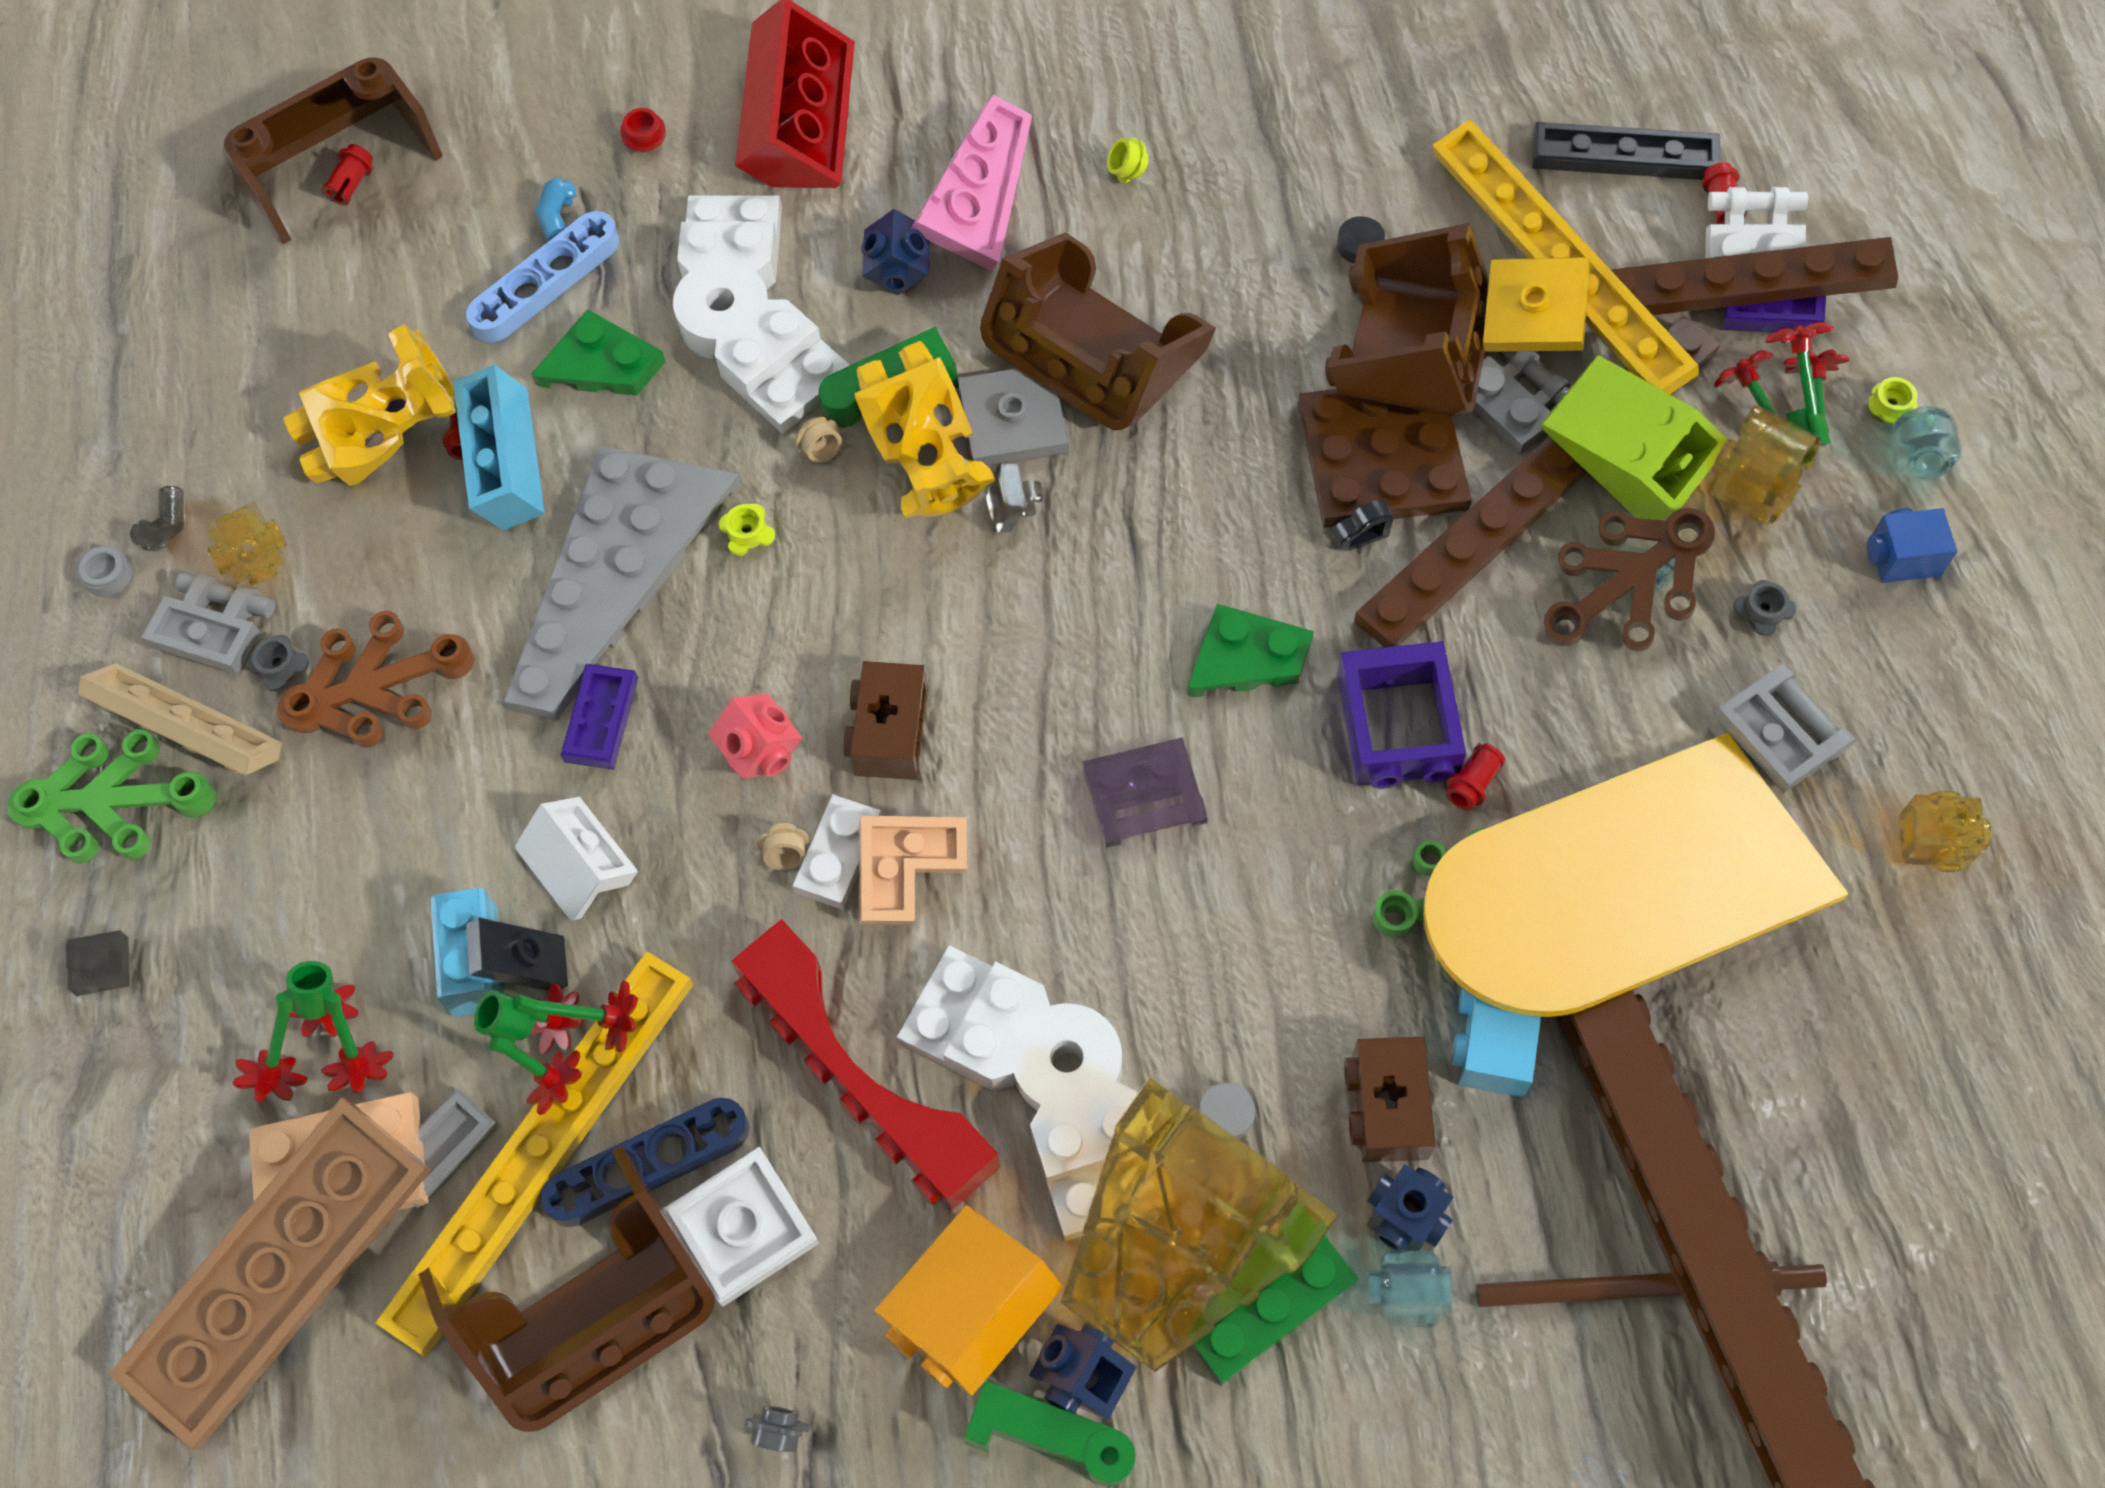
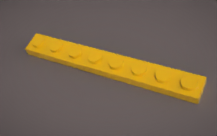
[1432,119,1699,394]
[375,951,694,1358]

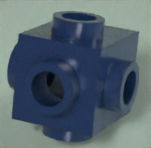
[861,209,930,295]
[1367,1164,1454,1259]
[1029,1324,1137,1420]

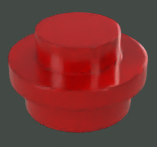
[620,108,666,152]

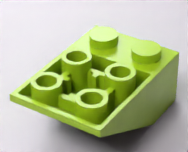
[1540,355,1731,520]

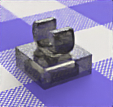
[985,463,1044,532]
[65,930,130,996]

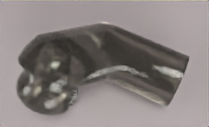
[130,486,184,552]

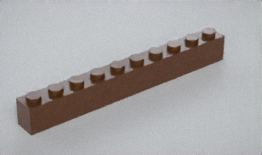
[1557,990,1876,1488]

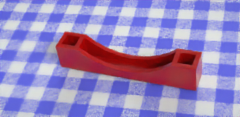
[731,919,1001,1212]

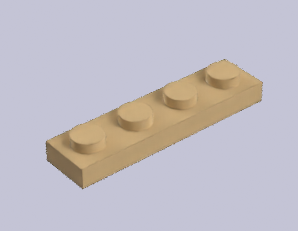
[78,663,282,776]

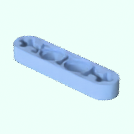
[466,211,620,343]

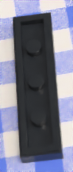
[1532,122,1721,180]

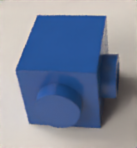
[1867,508,1958,583]

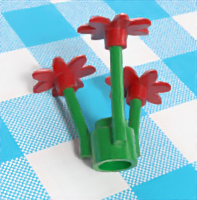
[1714,322,1849,454]
[233,961,394,1102]
[474,981,638,1115]

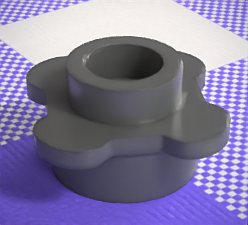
[1733,580,1796,636]
[247,635,309,691]
[745,1406,809,1452]

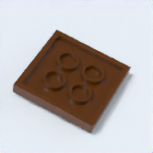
[1298,389,1472,528]

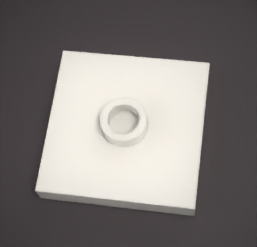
[663,1146,820,1307]

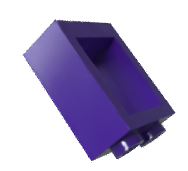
[1337,641,1466,789]

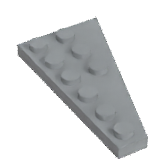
[504,446,742,720]

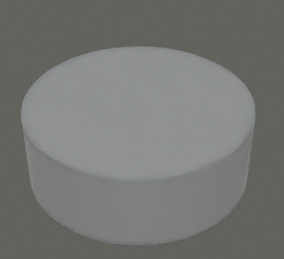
[77,545,133,597]
[1199,1083,1255,1142]

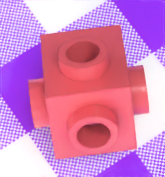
[708,694,803,779]

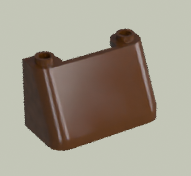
[1325,223,1489,416]
[980,232,1216,430]

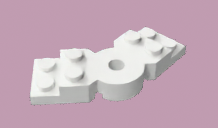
[673,196,849,434]
[897,945,1172,1241]

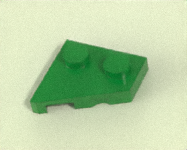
[531,309,666,396]
[1187,604,1314,697]

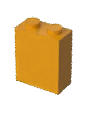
[874,1205,1063,1396]

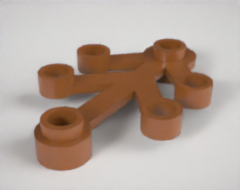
[277,611,474,748]

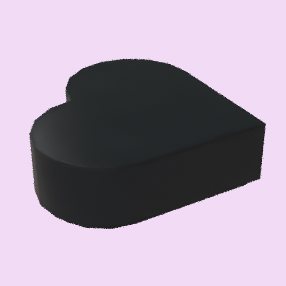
[1332,500,1393,550]

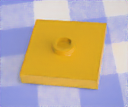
[1483,257,1590,352]

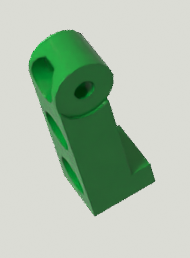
[818,326,958,428]
[964,1381,1136,1487]

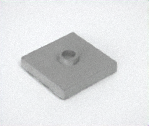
[957,369,1069,466]

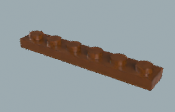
[1610,237,1898,315]

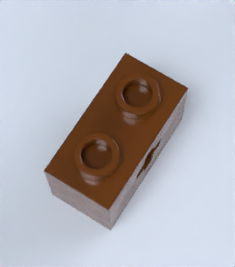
[843,661,928,780]
[1344,1036,1436,1163]

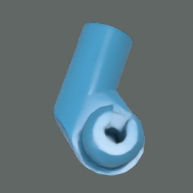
[535,177,576,242]

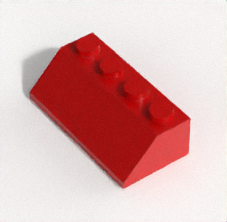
[735,0,855,188]

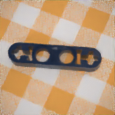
[540,1097,750,1227]

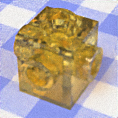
[207,501,288,585]
[1899,791,1991,872]

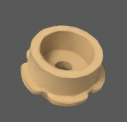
[795,417,842,463]
[757,823,810,870]

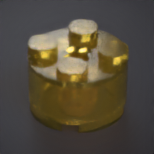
[1707,405,1822,526]

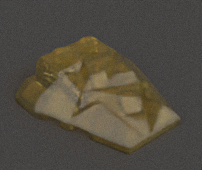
[1061,1077,1339,1372]

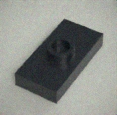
[466,917,568,990]

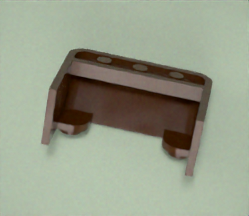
[223,57,443,244]
[418,1145,714,1432]

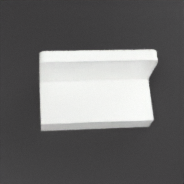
[515,797,638,921]

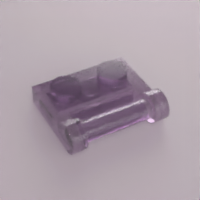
[1082,737,1208,848]

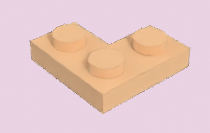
[859,816,967,925]

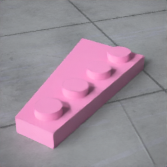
[910,94,1032,271]

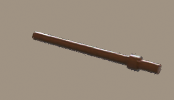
[1476,1261,1827,1307]

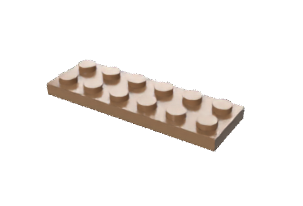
[108,1098,432,1450]

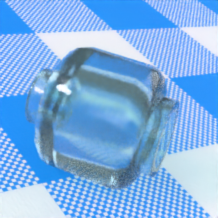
[1890,406,1962,480]
[1368,1250,1452,1327]

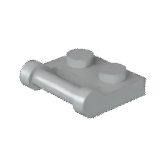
[1714,663,1856,793]

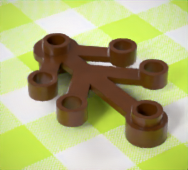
[1544,508,1715,652]

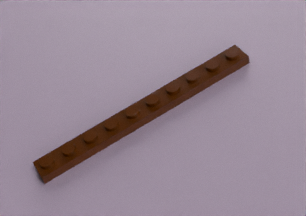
[1354,315,1721,647]

